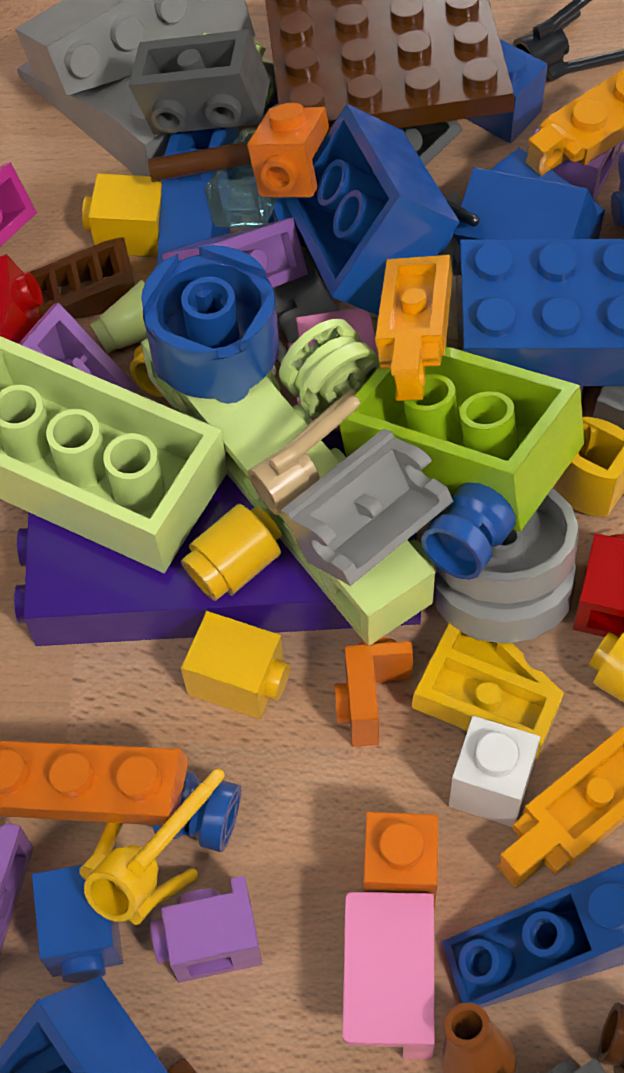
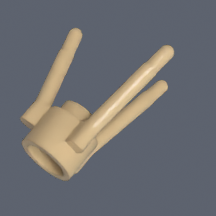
[248,390,360,515]

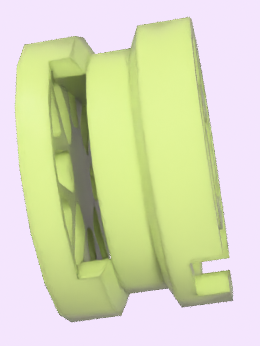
[279,319,380,419]

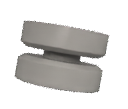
[431,488,579,644]

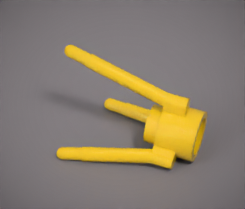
[79,768,225,925]

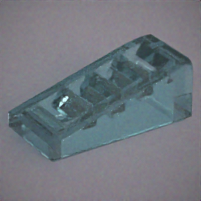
[204,129,277,227]

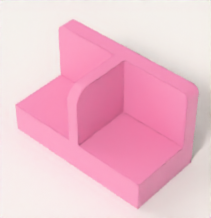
[343,892,435,1060]

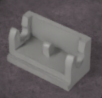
[281,429,453,586]

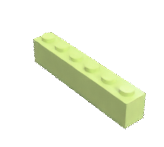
[141,338,436,646]

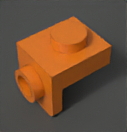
[247,103,329,197]
[334,637,413,747]

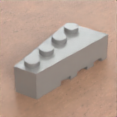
[15,0,256,96]

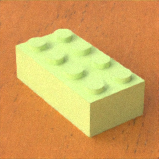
[0,336,228,573]

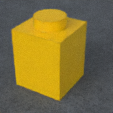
[82,173,162,258]
[181,611,290,720]

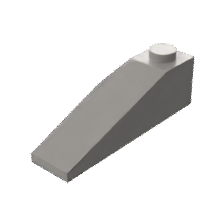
[17,61,172,176]

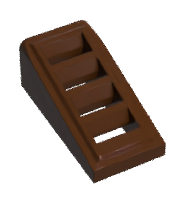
[30,237,135,319]

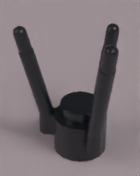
[513,0,624,82]

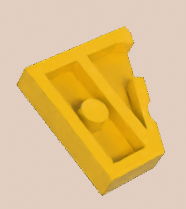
[411,622,564,759]

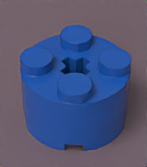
[141,245,279,404]

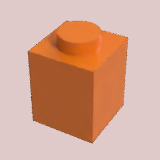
[364,812,439,910]

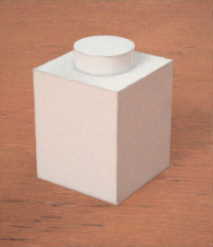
[449,716,541,827]

